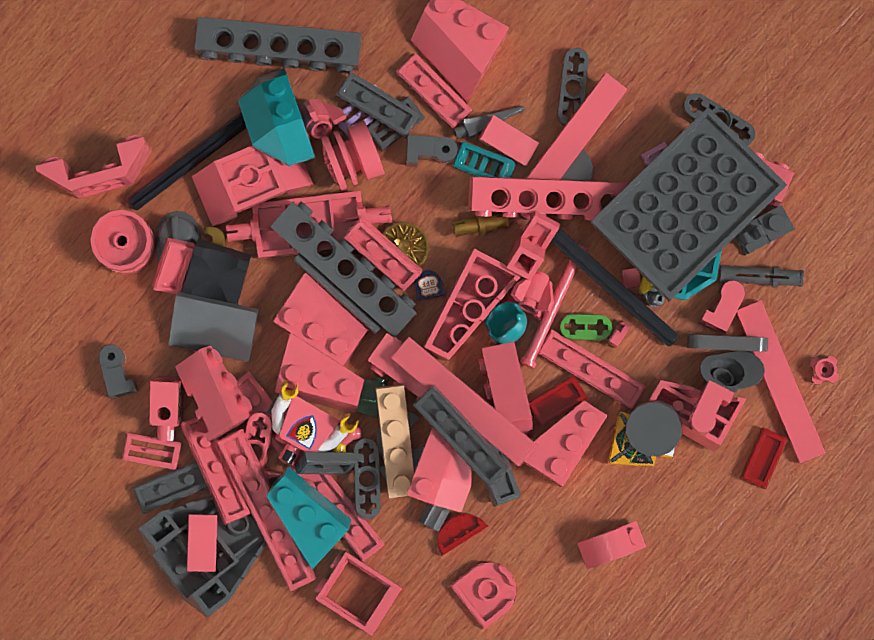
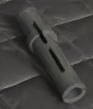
[719,265,804,288]

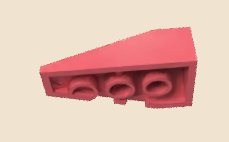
[407,427,472,512]

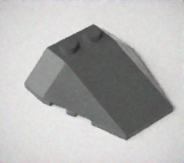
[138,496,267,618]

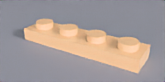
[375,384,414,498]

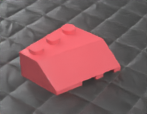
[411,0,509,104]
[273,272,370,367]

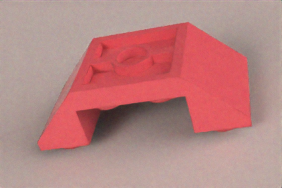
[36,135,152,199]
[192,145,314,227]

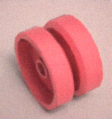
[90,210,156,275]

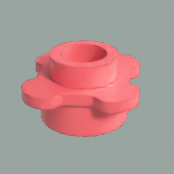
[810,356,839,384]

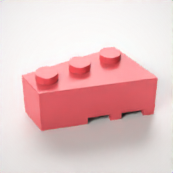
[275,333,364,413]
[478,342,533,438]
[175,345,254,442]
[647,380,746,452]
[523,401,608,487]

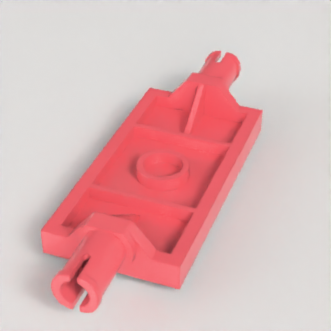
[226,191,392,259]

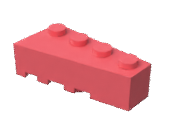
[421,249,521,361]

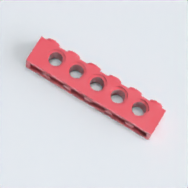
[468,176,631,220]

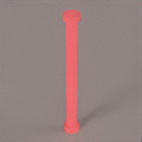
[519,244,588,369]

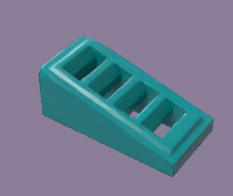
[453,141,516,178]

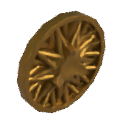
[383,222,429,267]

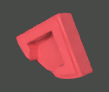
[608,321,631,348]

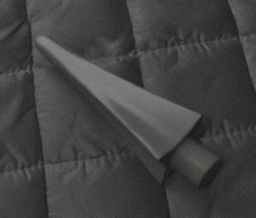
[453,106,525,140]

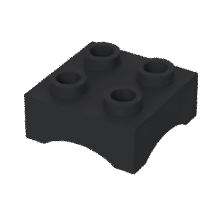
[182,239,252,304]

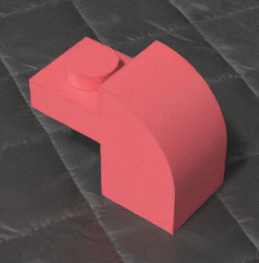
[506,211,560,281]
[577,521,646,569]

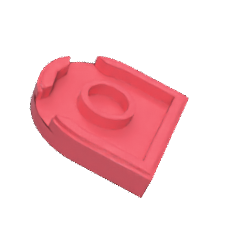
[450,562,517,629]

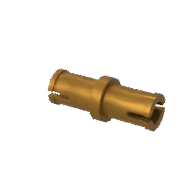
[452,212,509,238]

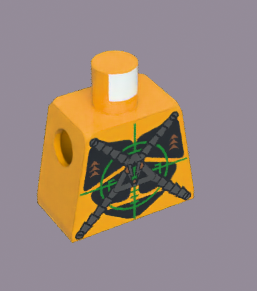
[607,412,675,467]

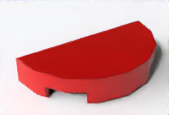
[438,514,488,556]

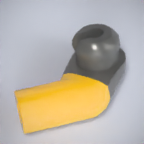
[639,276,665,307]

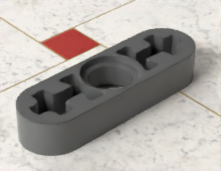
[558,48,589,126]
[683,93,755,146]
[687,334,768,352]
[353,439,381,520]

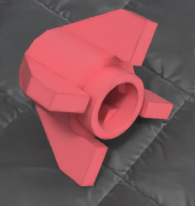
[299,99,346,146]
[507,271,554,322]

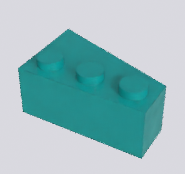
[266,466,352,569]

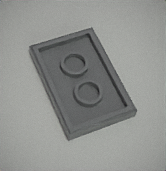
[168,292,259,362]

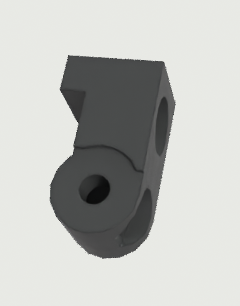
[406,135,458,167]
[99,345,139,399]

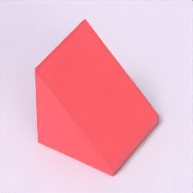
[621,268,641,288]

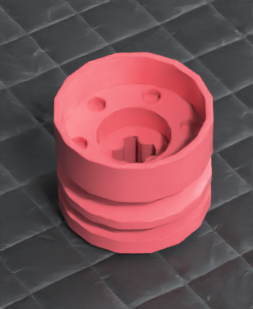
[320,121,385,191]

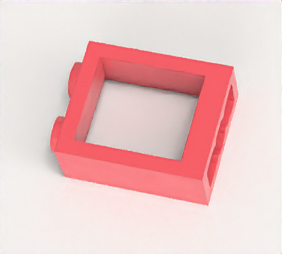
[315,552,403,636]

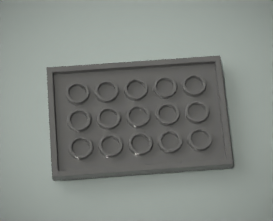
[590,108,787,301]

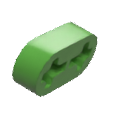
[559,314,612,341]

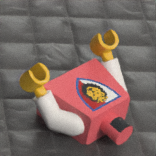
[271,380,359,466]

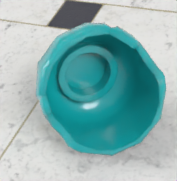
[485,301,527,344]

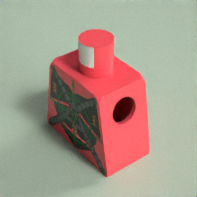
[150,376,184,441]

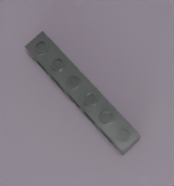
[195,17,362,74]
[270,201,417,337]

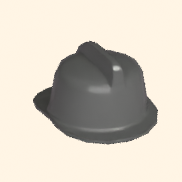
[156,211,200,275]
[700,351,765,393]

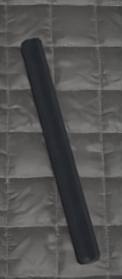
[127,112,247,210]
[551,228,678,346]

